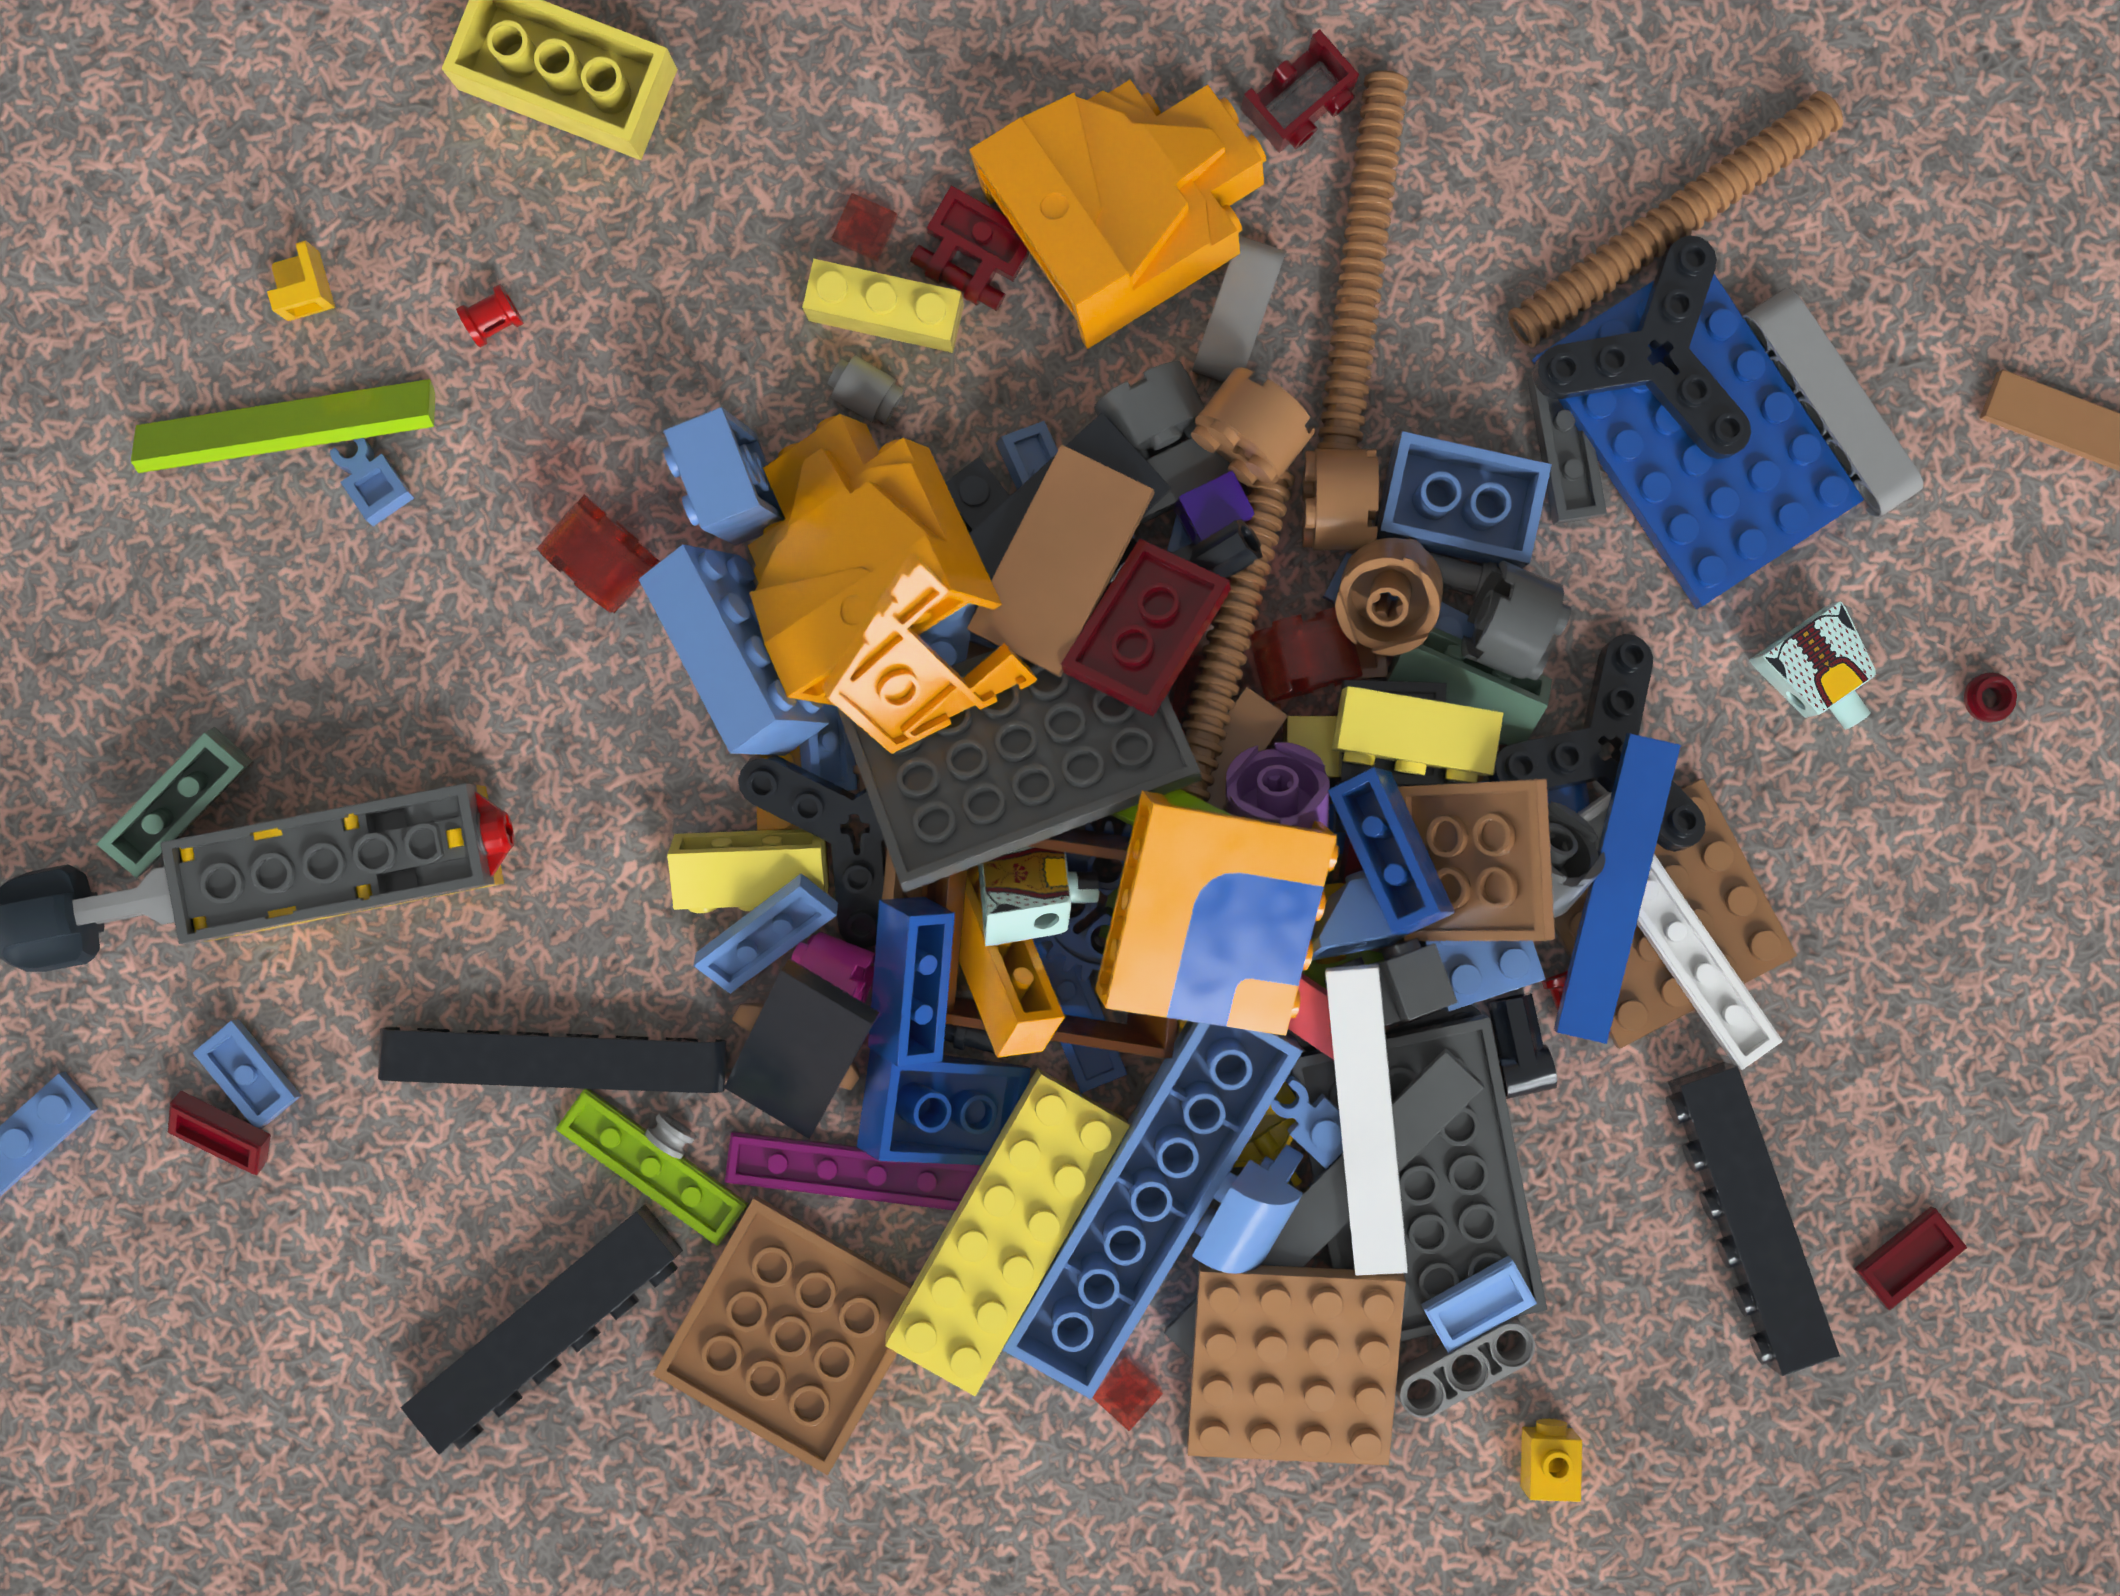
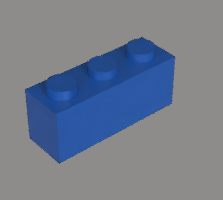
[1328,767,1455,934]
[868,897,955,1067]

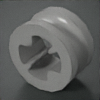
[644,1112,696,1159]

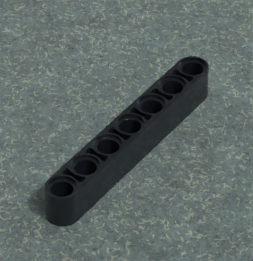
[378,1027,727,1093]

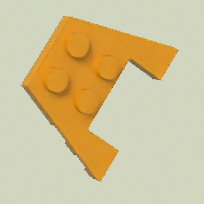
[822,552,1037,754]

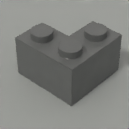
[1324,938,1458,1026]

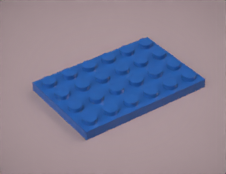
[1532,274,1864,609]

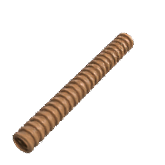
[1317,70,1409,449]
[1508,91,1843,348]
[1180,470,1295,801]

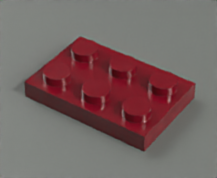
[1061,539,1231,717]

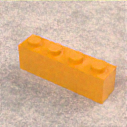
[959,865,1065,1057]

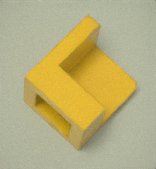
[267,240,335,321]

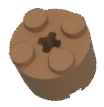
[1191,368,1315,486]
[1302,449,1379,550]
[1335,538,1443,656]

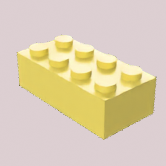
[442,0,678,160]

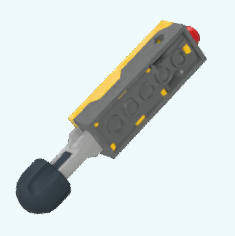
[0,783,514,972]

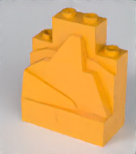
[969,79,1266,349]
[747,414,1002,706]

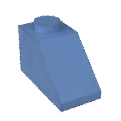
[1310,870,1408,961]

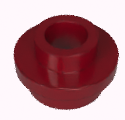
[1964,672,2017,723]

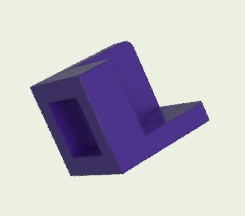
[1174,470,1254,544]

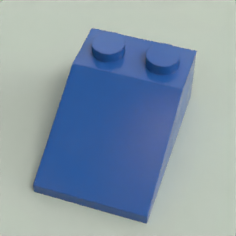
[857,1049,1031,1165]

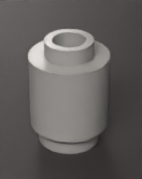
[827,355,905,425]

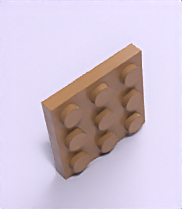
[1398,779,1555,941]

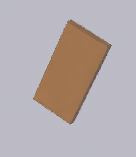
[967,445,1155,677]

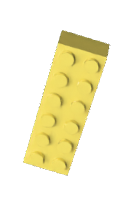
[885,1068,1130,1396]

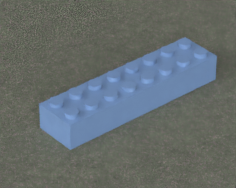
[1002,1021,1303,1399]

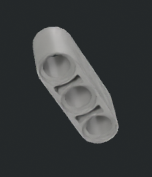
[1192,235,1286,382]
[1396,1317,1535,1418]

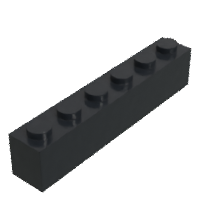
[1666,1062,1840,1376]
[400,1205,683,1455]

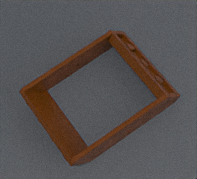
[922,829,1178,1059]

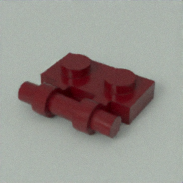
[910,185,1030,311]

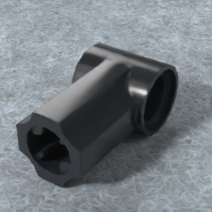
[1172,519,1263,579]
[1487,993,1557,1099]

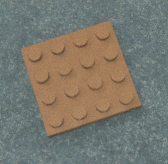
[1554,778,1797,1049]
[653,1196,912,1476]
[1187,1262,1406,1466]

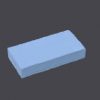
[1421,1255,1537,1353]

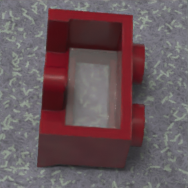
[1240,29,1359,153]

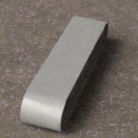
[1742,288,1923,518]

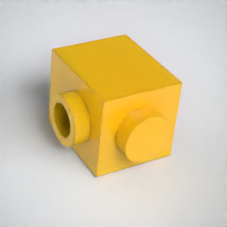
[1520,1419,1582,1502]

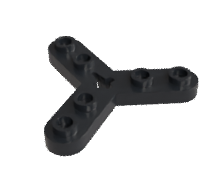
[1533,235,1751,459]
[1488,634,1706,852]
[738,754,886,948]

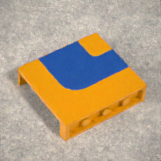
[1095,791,1338,1035]

